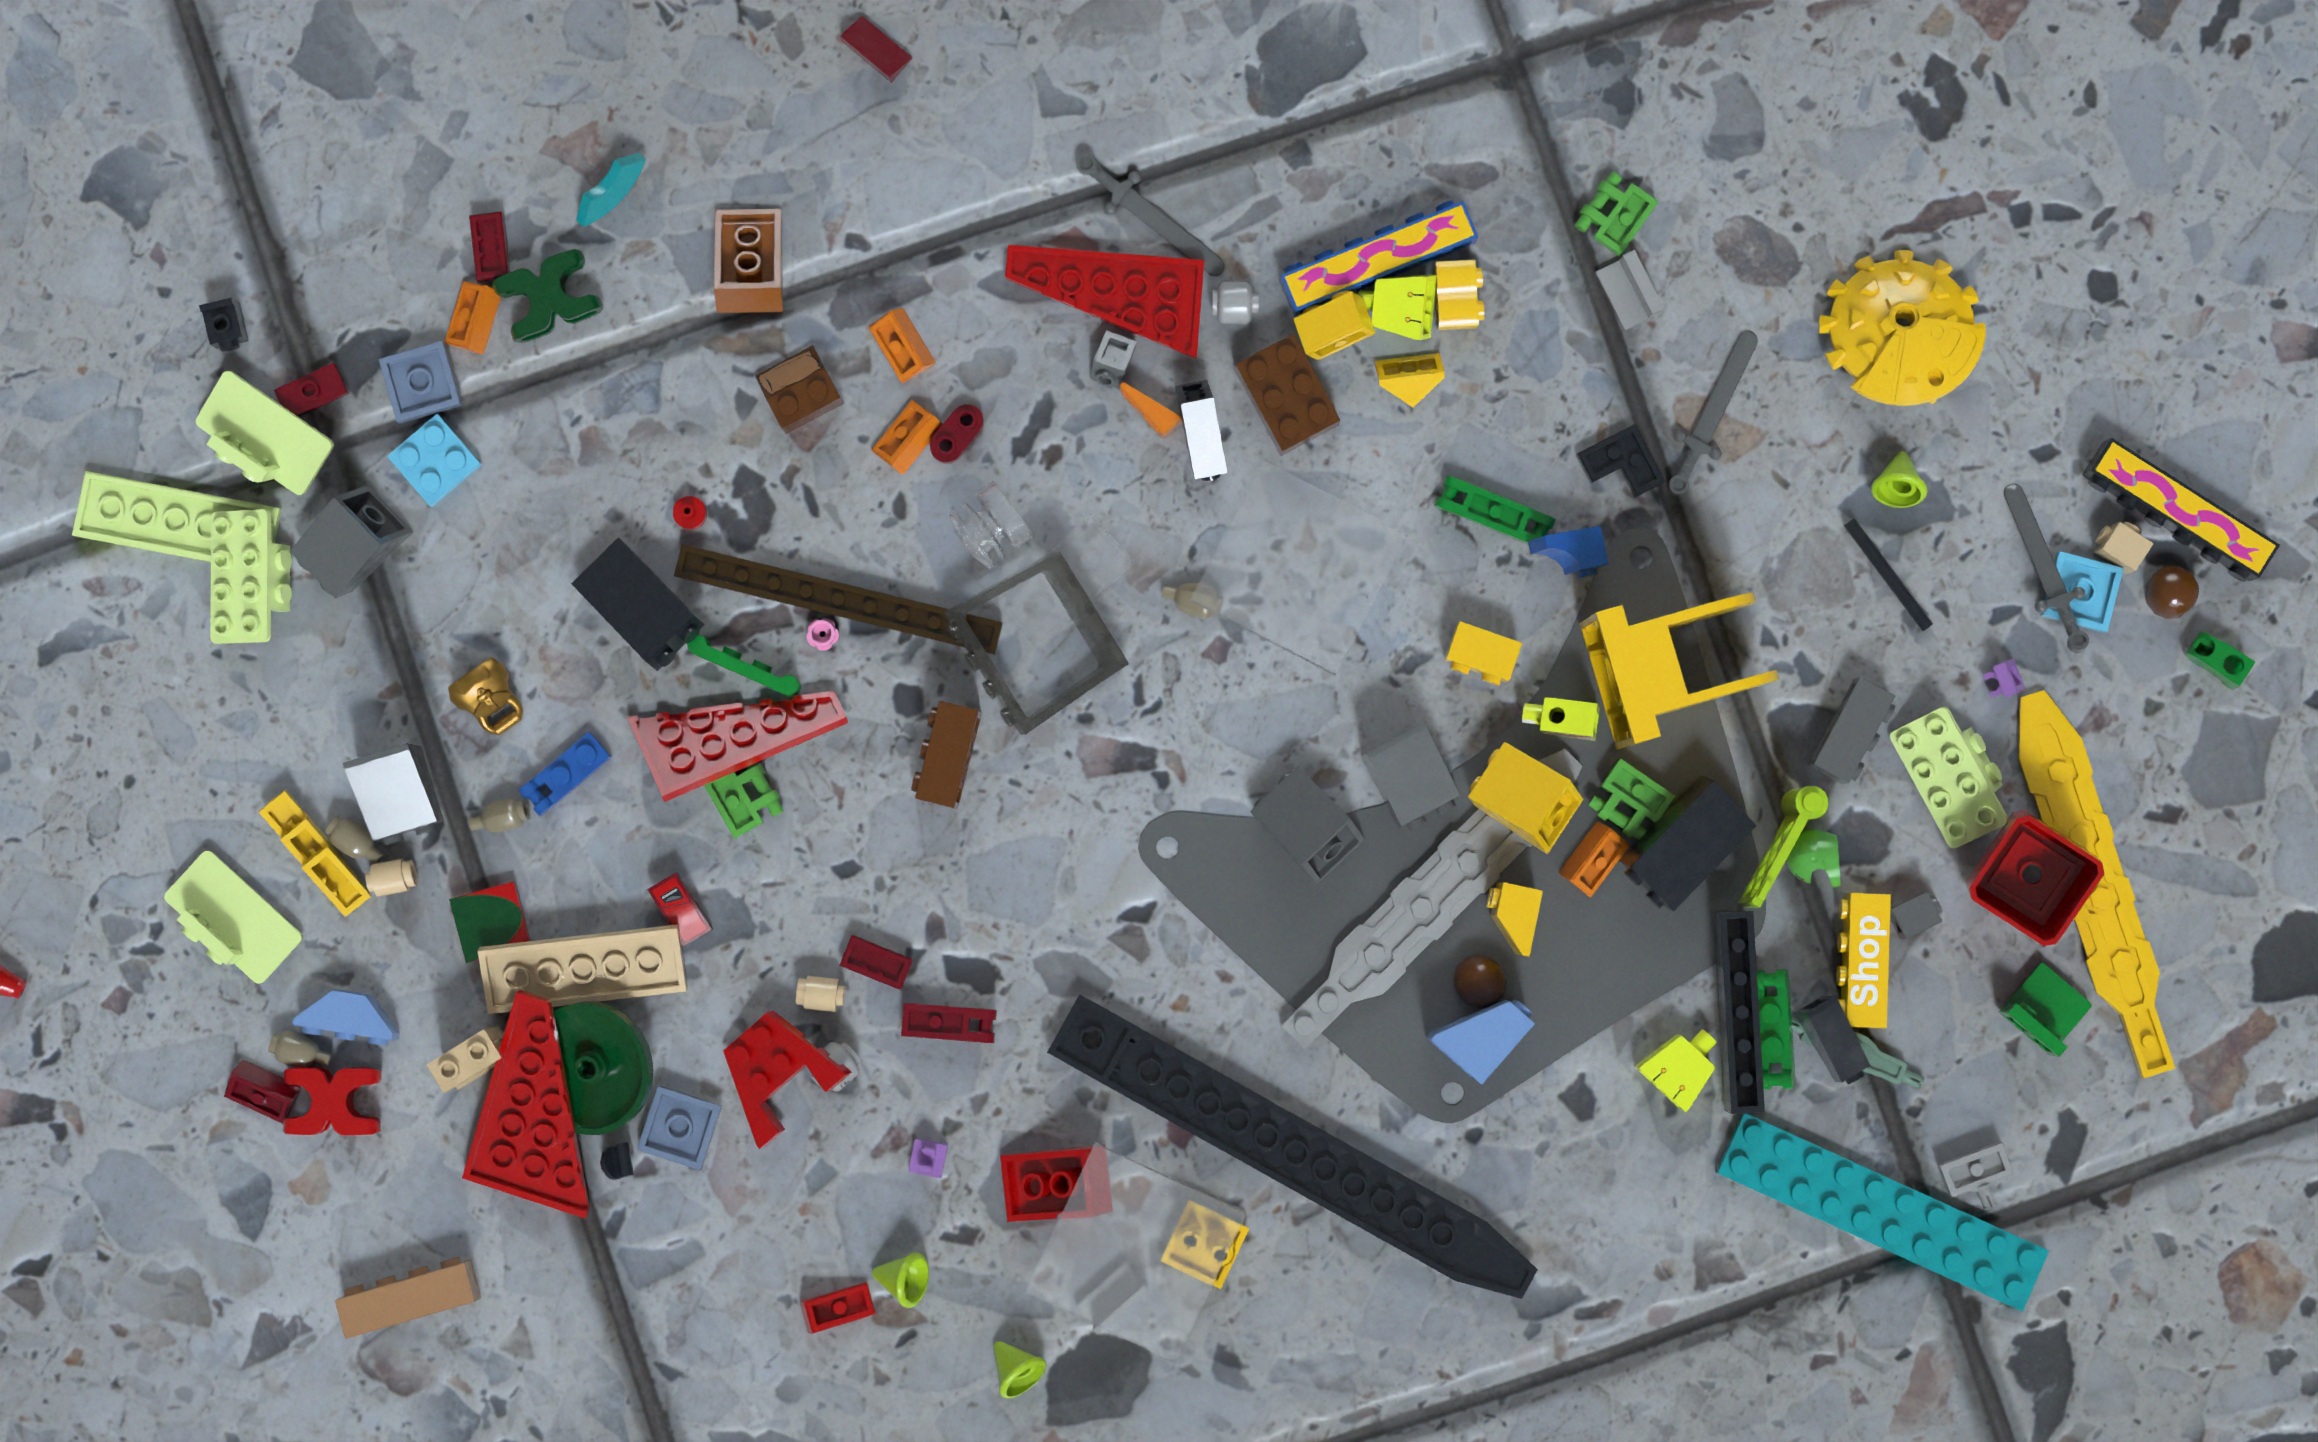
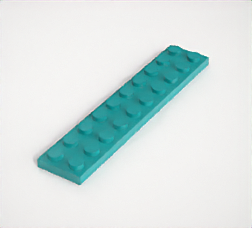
[1716,1113,2049,1312]

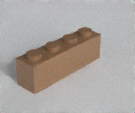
[335,1256,481,1339]

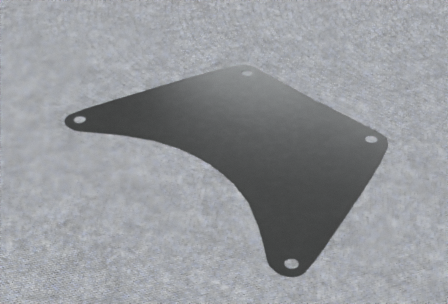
[1138,527,1766,1123]

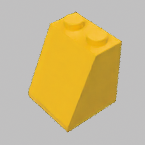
[1468,742,1584,854]

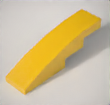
[259,789,371,917]

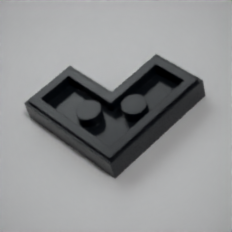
[1576,424,1665,498]

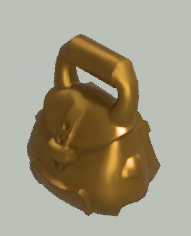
[448,657,523,735]

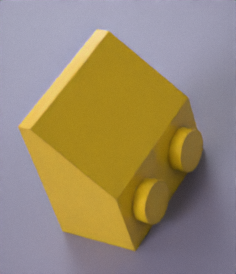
[1486,882,1543,957]

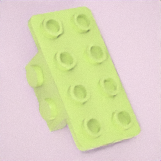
[196,371,334,495]
[210,509,292,644]
[1890,707,2008,848]
[164,851,303,984]

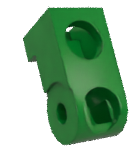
[2185,631,2256,690]

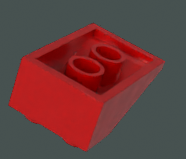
[1000,1144,1113,1222]

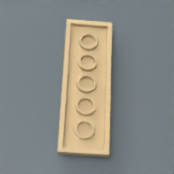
[478,924,688,1014]

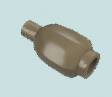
[1162,582,1223,619]
[468,798,531,833]
[325,815,384,864]
[268,1031,332,1068]

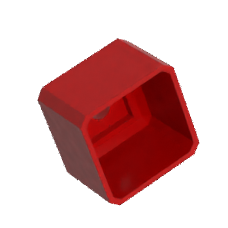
[1966,810,2105,947]

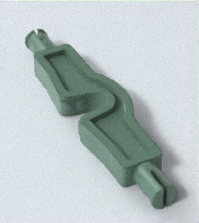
[1792,1016,1925,1090]

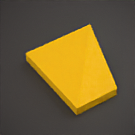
[1375,353,1445,408]

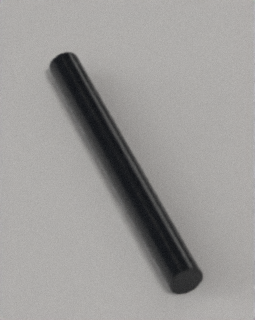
[1844,518,1933,632]

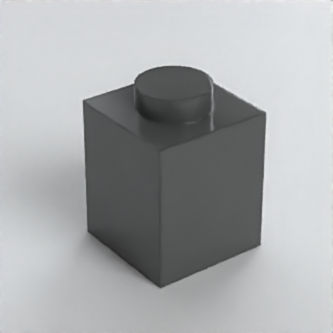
[1890,891,1943,939]

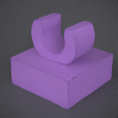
[1983,658,2026,698]
[908,1138,948,1178]

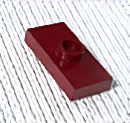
[469,211,510,282]
[274,362,350,417]
[839,935,914,990]

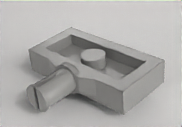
[1937,1142,2014,1210]

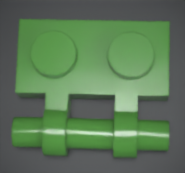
[1574,172,1659,257]
[1588,758,1675,840]
[704,763,784,839]

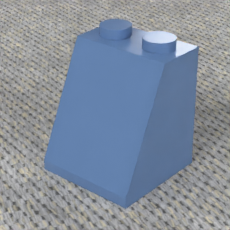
[1426,999,1535,1085]

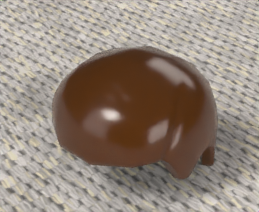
[2145,565,2199,619]
[1454,954,1507,1008]

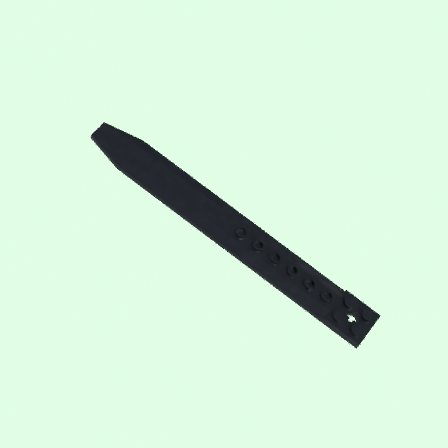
[1047,994,1538,1299]

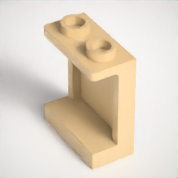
[426,1026,504,1093]

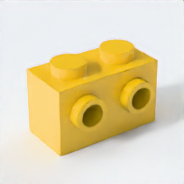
[1294,291,1376,360]
[1444,621,1523,686]

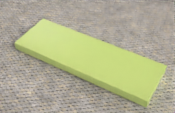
[72,471,282,562]

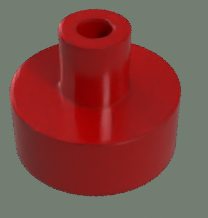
[673,496,707,530]

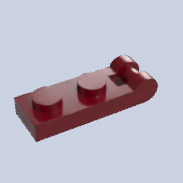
[901,1003,997,1043]

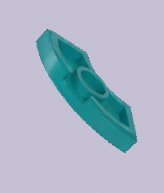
[576,152,646,227]

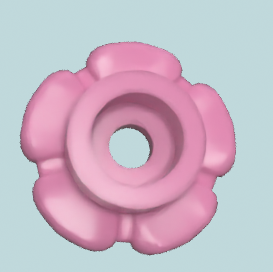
[806,618,839,651]

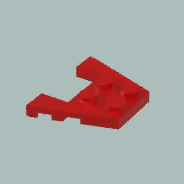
[723,1010,852,1149]

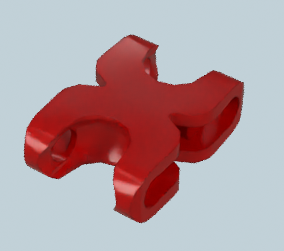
[283,1067,382,1136]

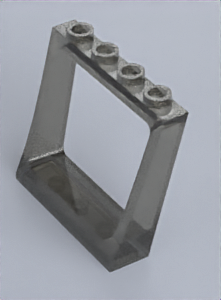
[944,551,1129,735]

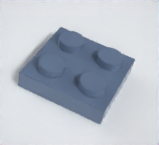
[379,341,462,424]
[637,1085,722,1170]

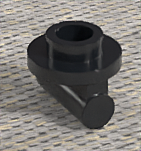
[600,1142,634,1180]

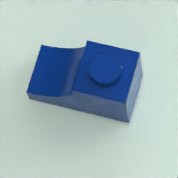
[1528,526,1609,579]

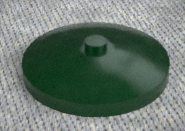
[554,1001,654,1135]

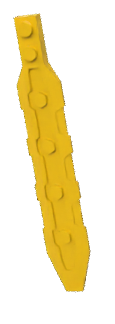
[2018,690,2176,1078]

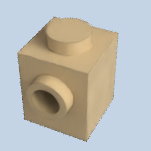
[2093,522,2153,574]

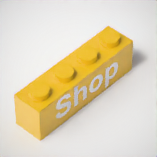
[1836,893,1891,1028]

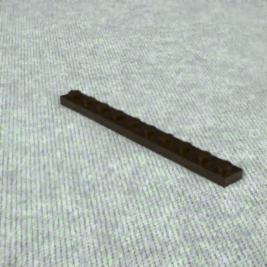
[674,544,1003,655]

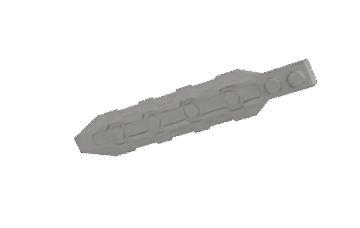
[1281,748,1582,1050]

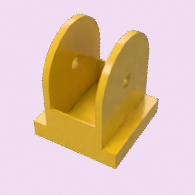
[1579,592,1780,750]

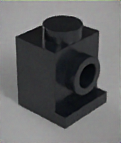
[199,298,249,352]

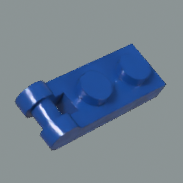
[518,732,612,817]

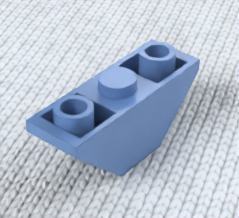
[292,990,400,1045]

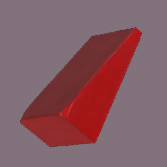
[800,1282,875,1334]

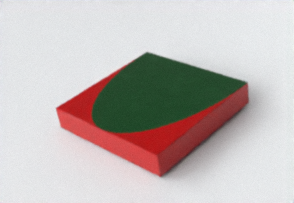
[449,881,531,963]

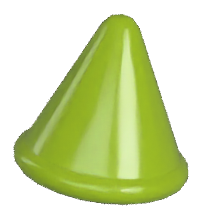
[1871,451,1928,508]
[872,1252,929,1308]
[993,1341,1046,1399]

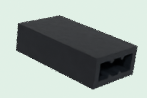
[571,537,705,671]
[1619,775,1757,912]

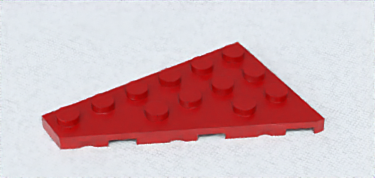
[462,990,590,1218]

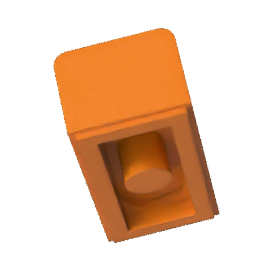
[1120,382,1182,438]

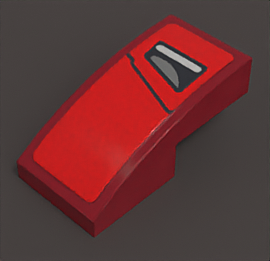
[647,872,713,946]

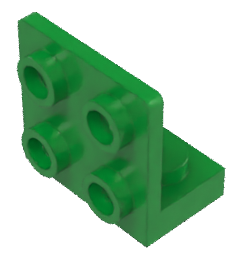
[1998,963,2092,1057]

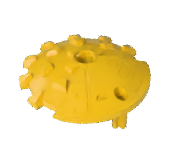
[1818,250,1986,406]

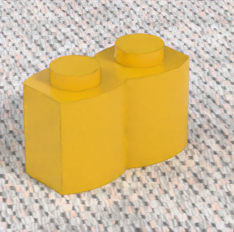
[1434,260,1484,330]

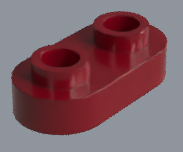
[930,404,984,464]

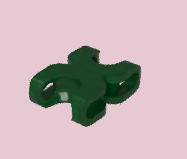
[492,249,603,343]

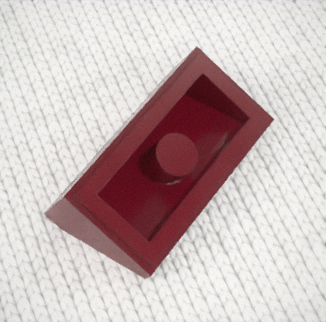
[840,16,912,83]
[224,1060,301,1124]

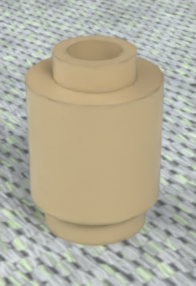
[365,858,418,897]
[796,976,845,1012]

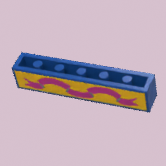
[1279,200,1478,317]

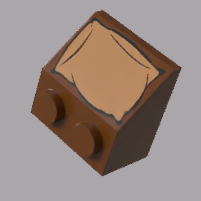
[755,345,844,434]

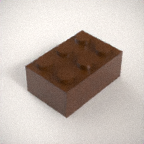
[1234,333,1341,456]
[911,701,982,810]

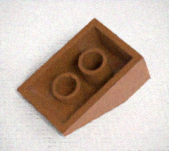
[714,209,783,313]

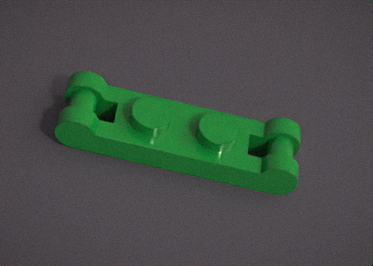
[1434,475,1556,545]
[687,635,801,697]
[1757,969,1796,1090]

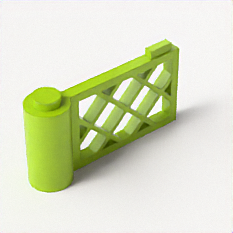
[1738,786,1829,908]

